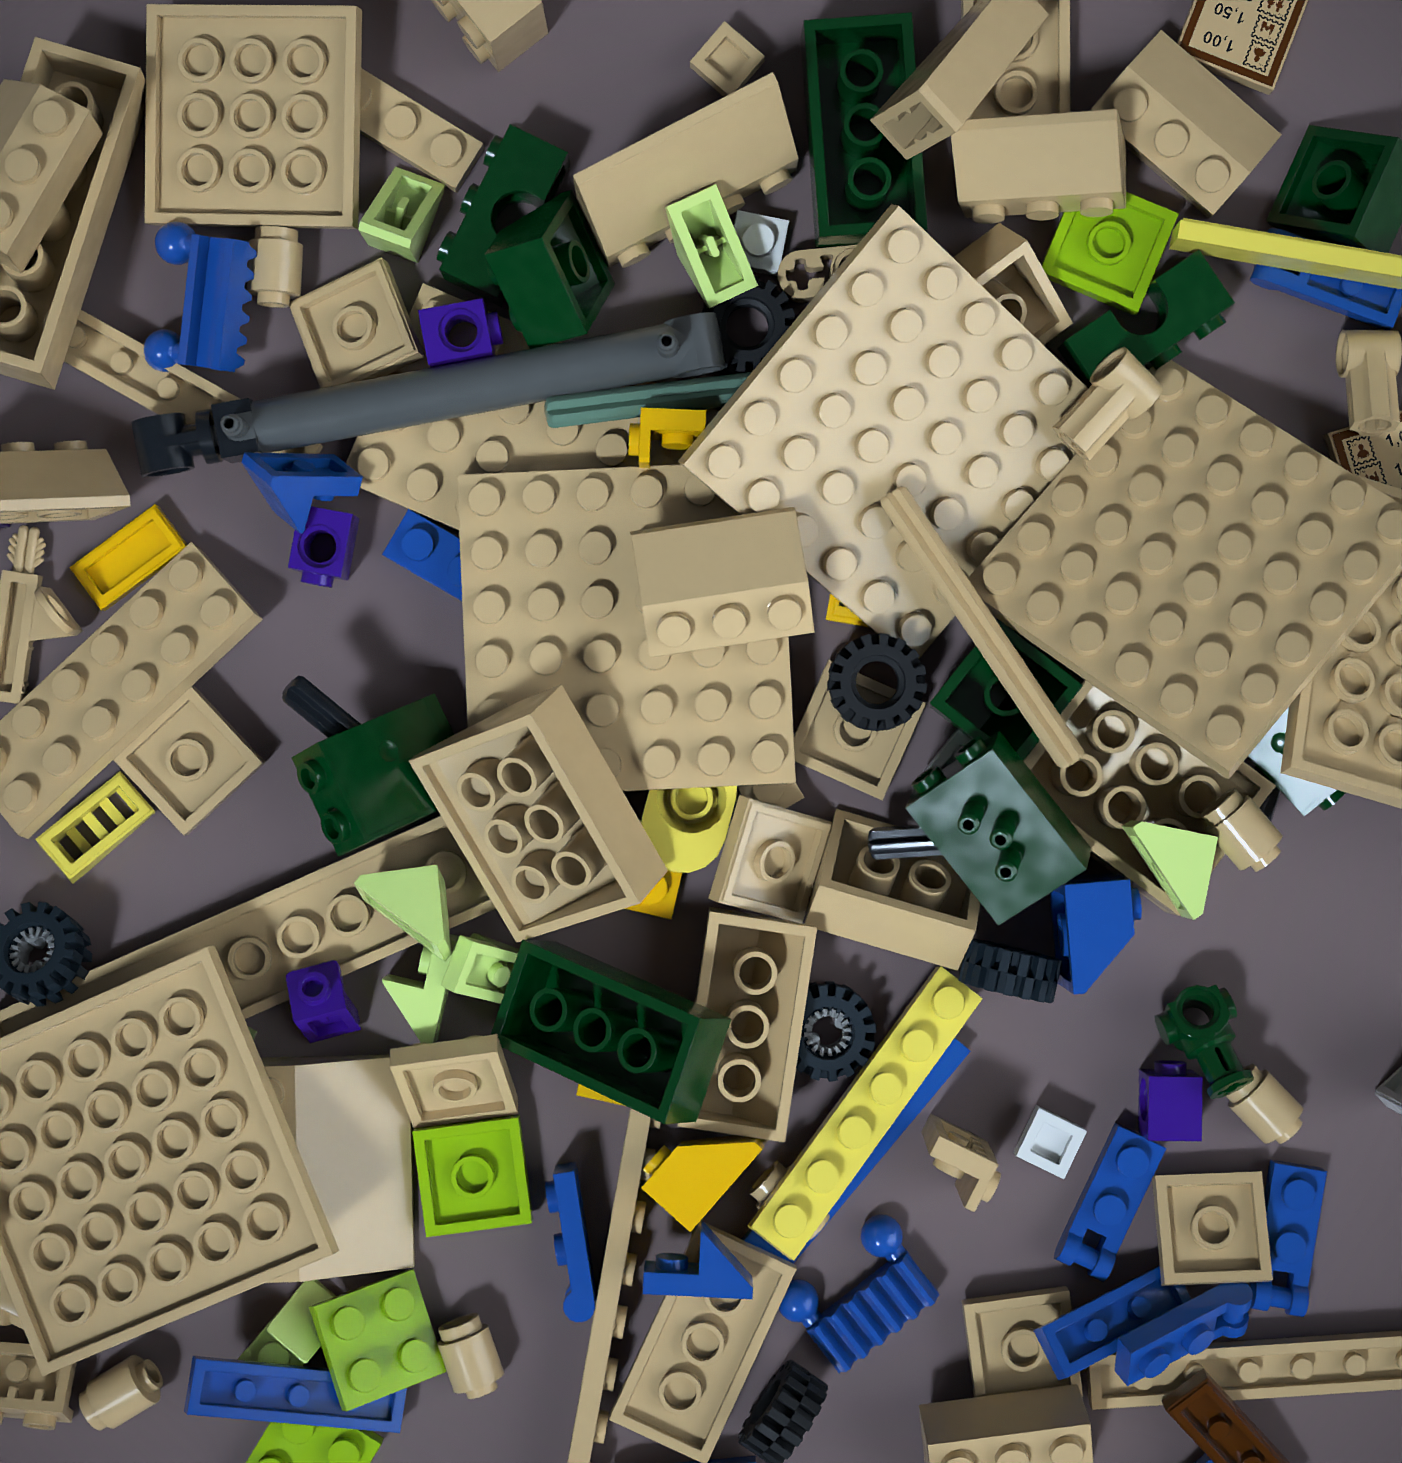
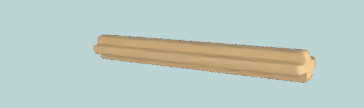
[881,486,1084,769]

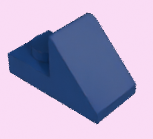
[242,453,363,533]
[643,1221,753,1299]

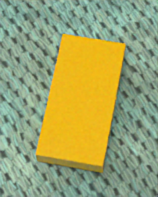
[69,504,187,611]

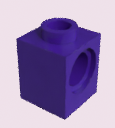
[418,298,503,367]
[288,506,360,588]
[1138,1060,1203,1142]

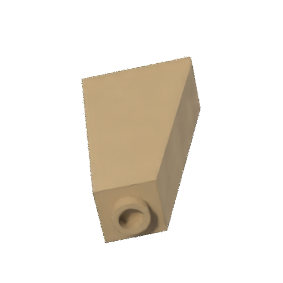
[870,0,1049,160]

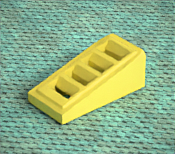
[35,771,155,884]

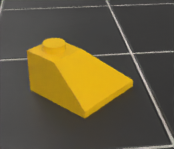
[641,1135,768,1232]

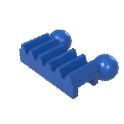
[144,221,257,372]
[779,1214,940,1373]

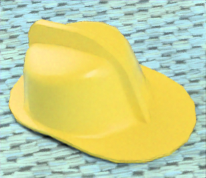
[641,786,737,873]

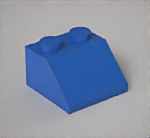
[1049,873,1142,995]

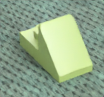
[441,933,519,1004]
[382,934,459,1043]
[238,1280,336,1366]

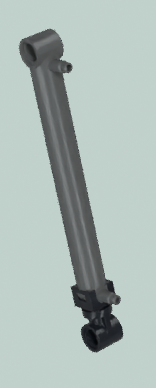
[131,312,726,477]

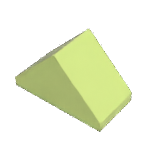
[358,166,445,263]
[665,184,758,308]
[1122,820,1218,920]
[354,865,452,962]

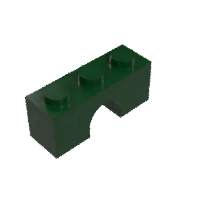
[437,124,570,307]
[1057,250,1235,388]

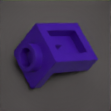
[286,960,362,1044]

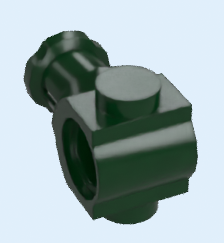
[1155,984,1254,1099]

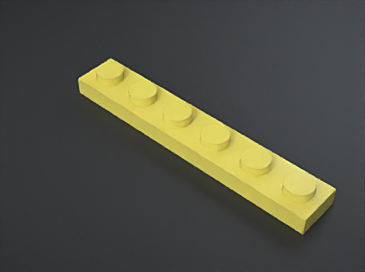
[747,966,983,1260]

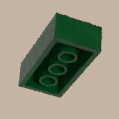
[800,12,928,249]
[490,940,731,1124]

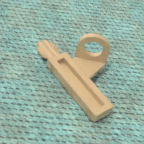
[0,525,83,704]

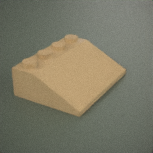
[573,72,799,268]
[1023,678,1276,916]
[409,684,668,943]
[261,1055,415,1283]

